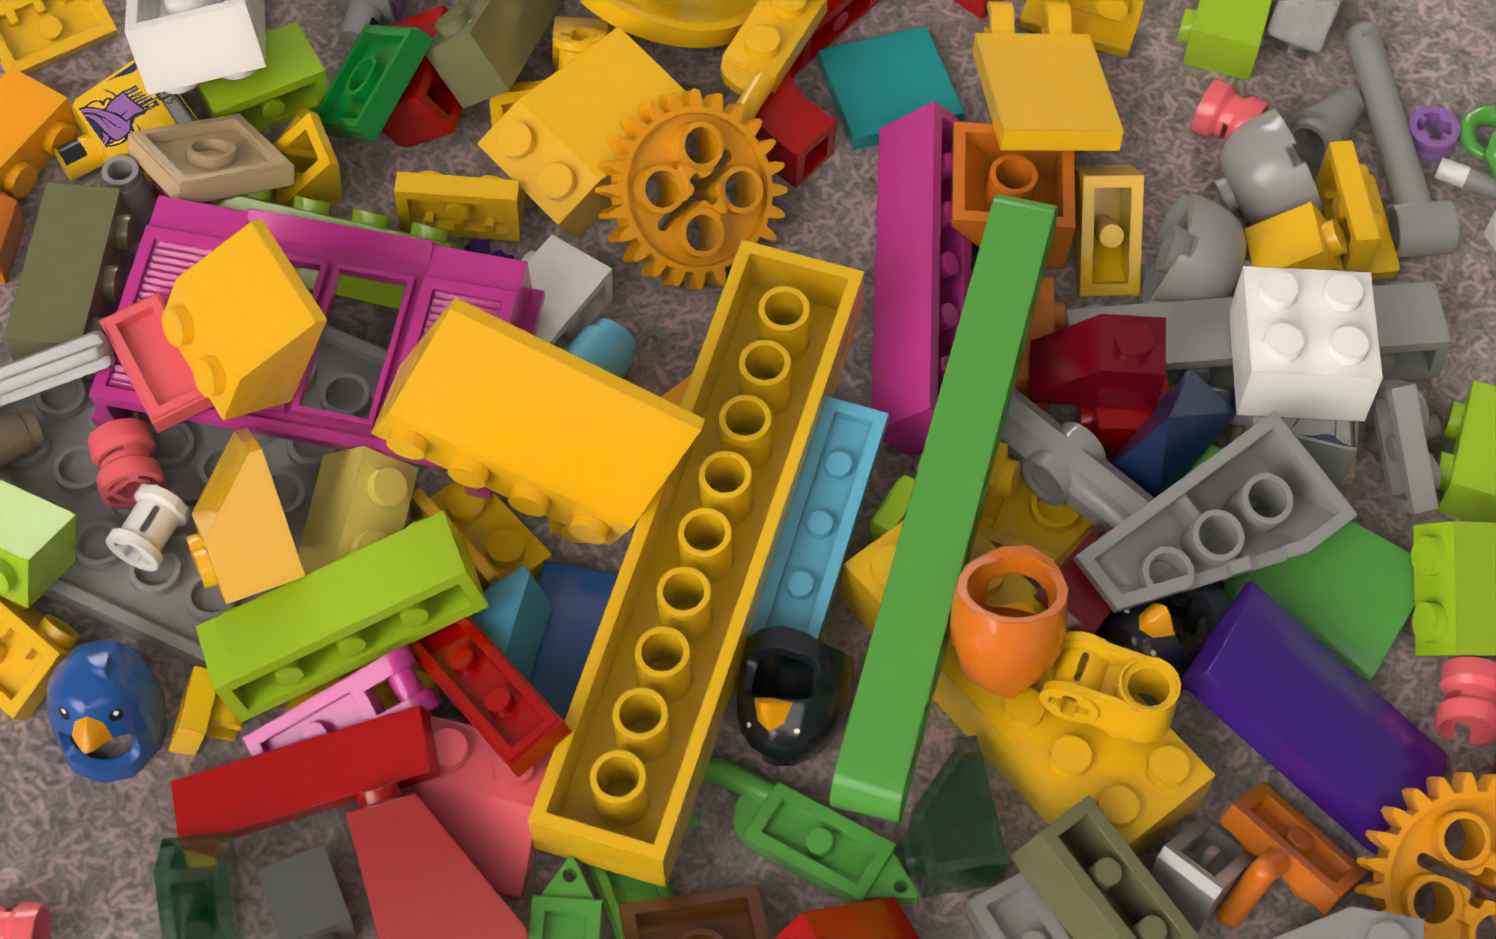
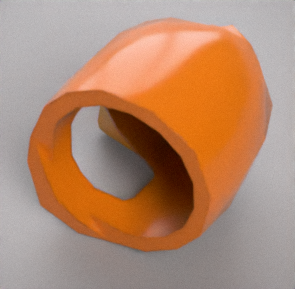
[950,545,1069,698]

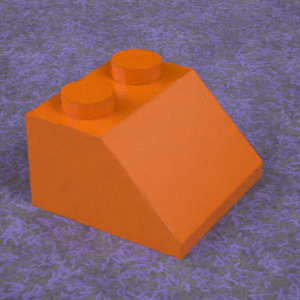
[951,121,1076,270]

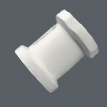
[105,484,191,572]

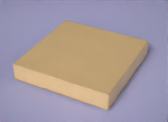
[128,113,295,203]

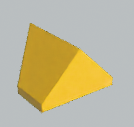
[271,107,343,206]

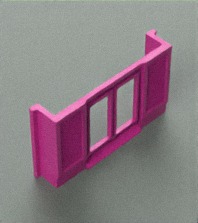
[89,195,545,500]

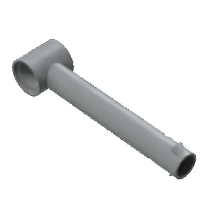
[1345,22,1459,258]

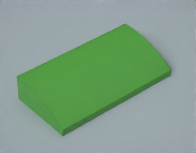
[1186,444,1414,684]

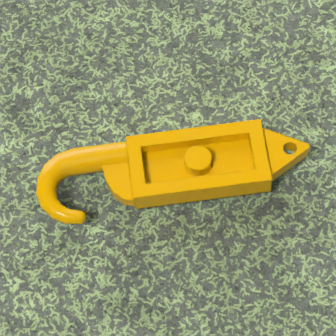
[691,0,828,123]

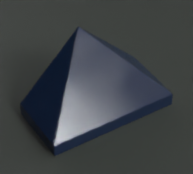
[1110,370,1236,498]

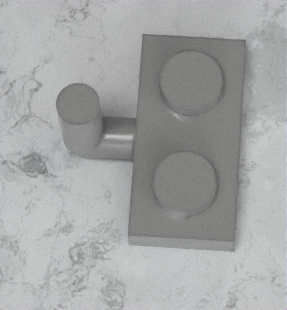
[1366,379,1442,514]

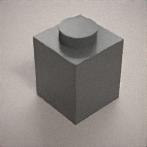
[256,844,357,939]

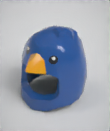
[46,639,167,783]

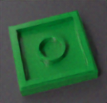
[315,24,434,143]

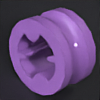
[1408,105,1461,162]

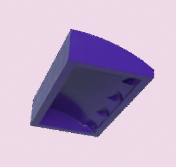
[1180,581,1447,855]

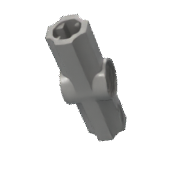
[1001,388,1154,533]

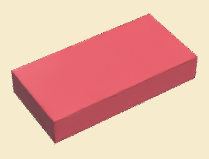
[99,292,214,433]

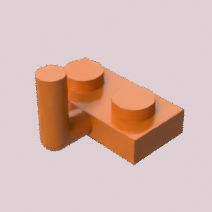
[1216,781,1368,928]

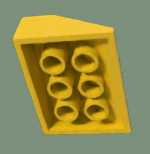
[371,297,705,546]

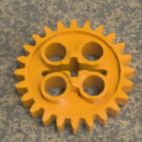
[595,89,788,289]
[1355,771,1496,939]

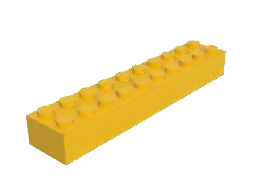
[528,240,864,888]

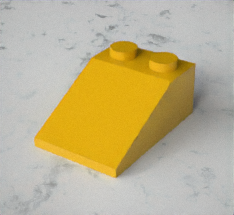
[477,26,685,237]

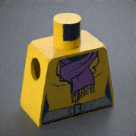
[54,59,198,182]

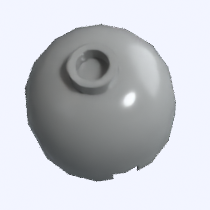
[1213,108,1324,225]
[1140,192,1252,303]

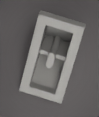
[1150,814,1258,933]

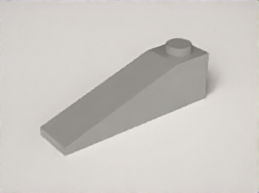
[1073,411,1358,613]

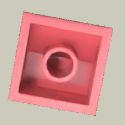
[401,715,555,901]

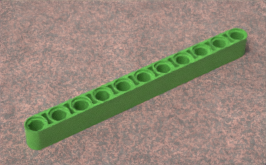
[830,194,1058,822]

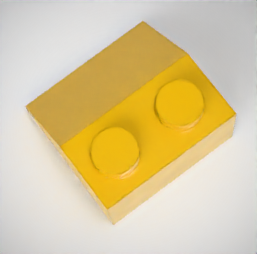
[161,219,327,421]
[186,427,305,604]

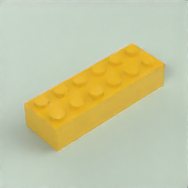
[839,520,1216,857]

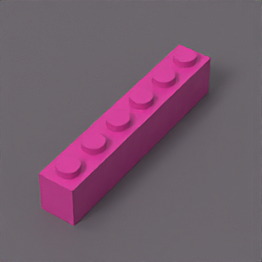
[871,101,971,456]

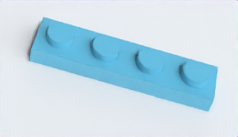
[749,396,889,641]

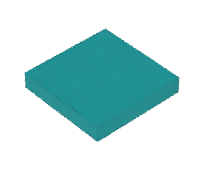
[817,26,965,150]

